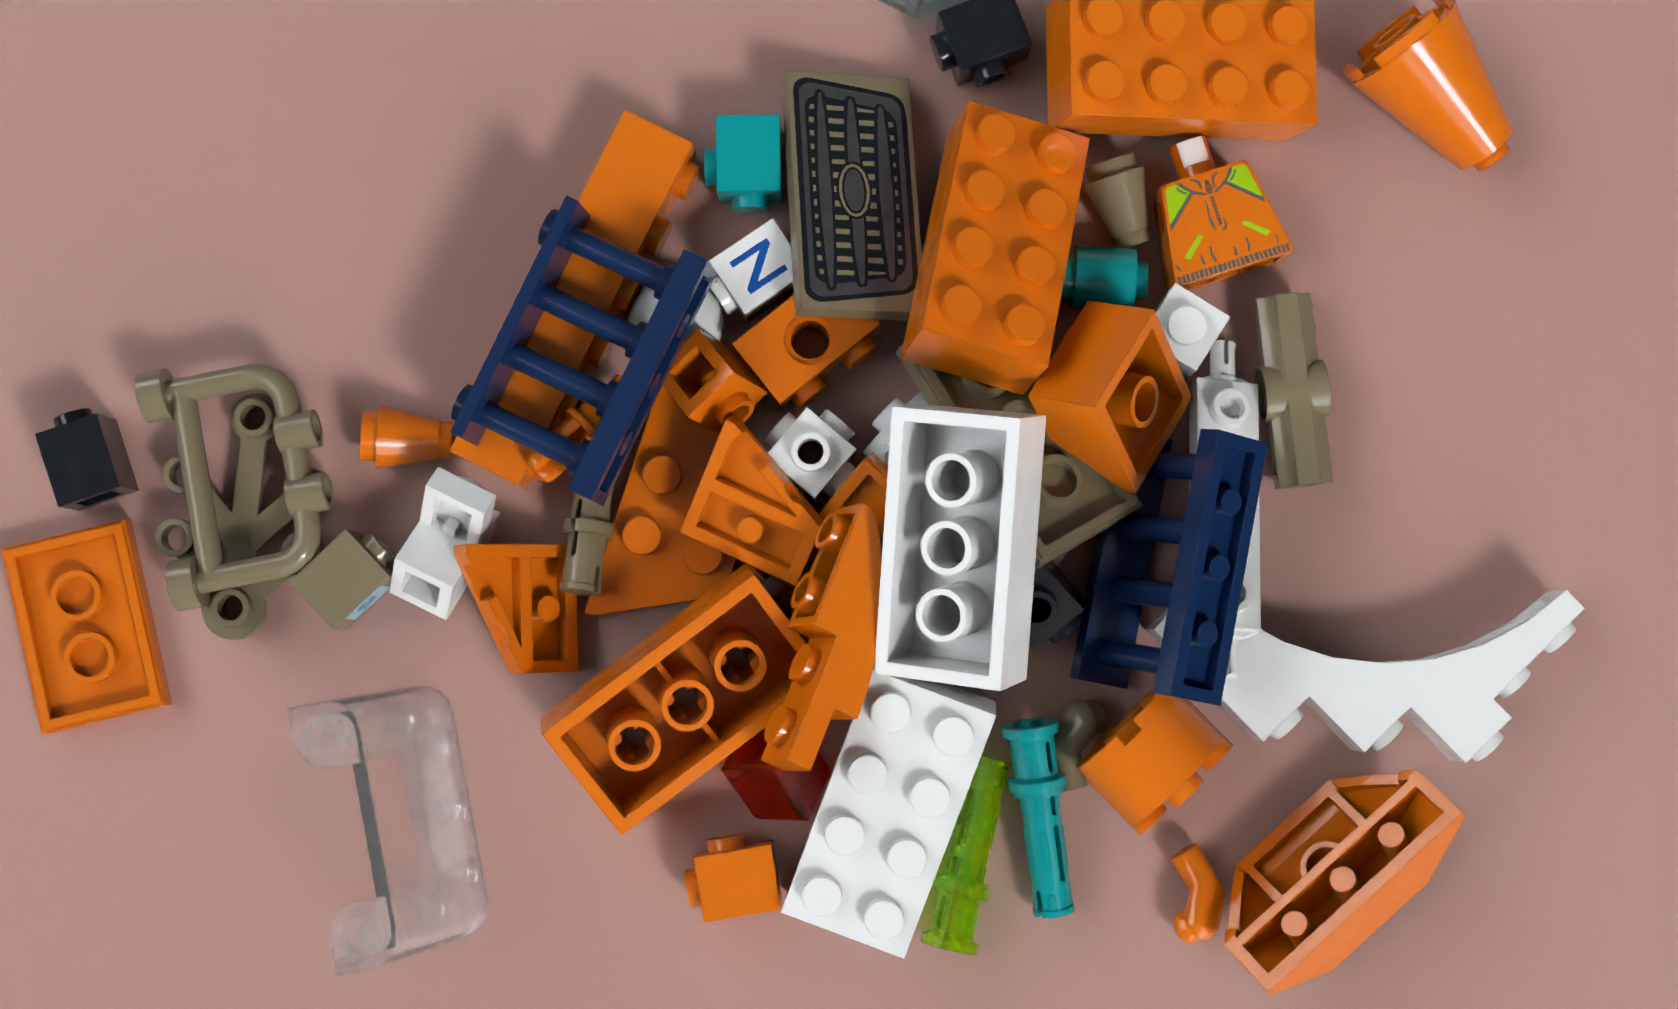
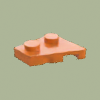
[454,544,578,674]

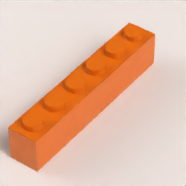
[450,110,701,490]

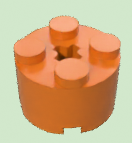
[1077,690,1233,835]

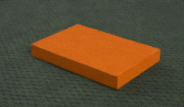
[1,519,172,735]

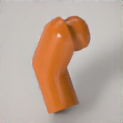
[1170,843,1226,944]

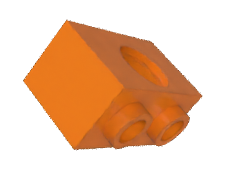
[732,295,880,411]

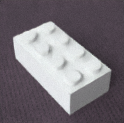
[874,404,1046,691]
[781,662,996,959]

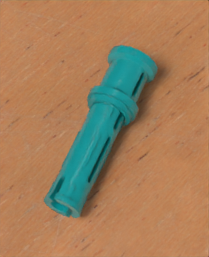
[1001,717,1075,918]

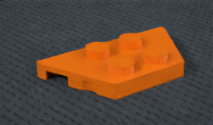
[584,385,737,616]

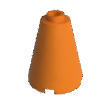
[1342,0,1513,172]

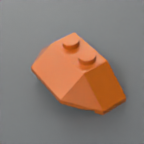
[1224,769,1465,995]

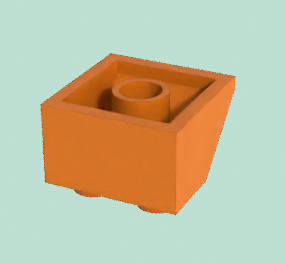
[1028,301,1192,493]

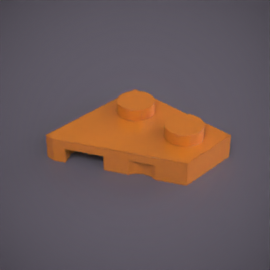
[680,416,824,586]

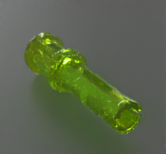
[920,756,1012,955]

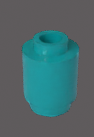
[1060,245,1149,309]

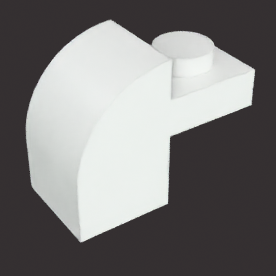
[389,467,500,620]

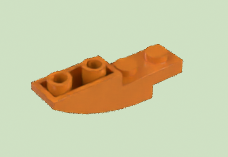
[761,503,882,771]

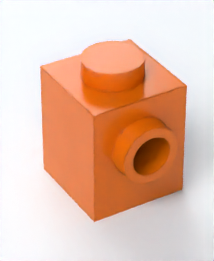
[663,329,768,434]
[685,833,783,923]

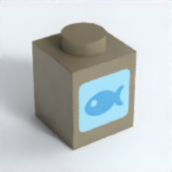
[289,529,396,630]

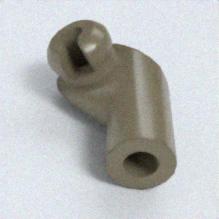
[1054,700,1108,792]

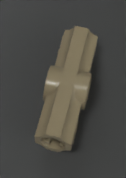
[1253,292,1333,489]

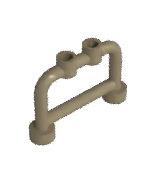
[135,364,334,611]

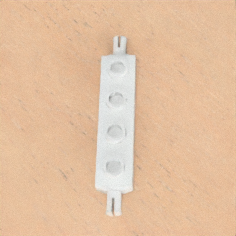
[1189,340,1261,679]

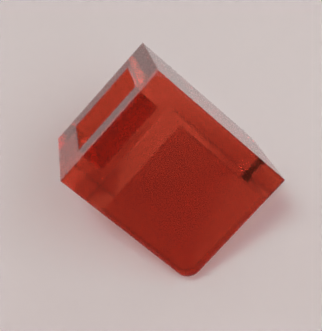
[721,727,830,821]

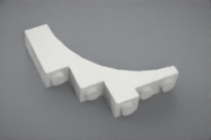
[1146,590,1585,763]

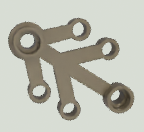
[155,393,333,640]

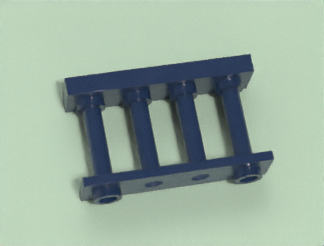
[450,195,716,506]
[1070,429,1268,706]

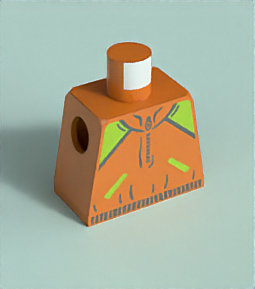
[1153,136,1294,292]

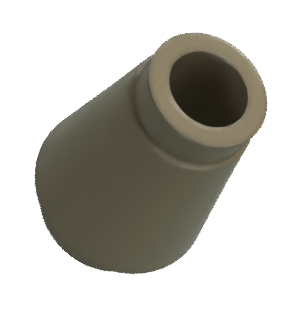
[1083,152,1153,248]

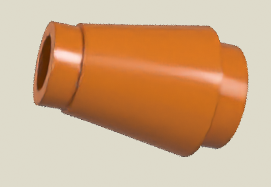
[360,405,453,468]

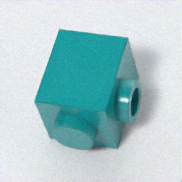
[704,114,783,213]

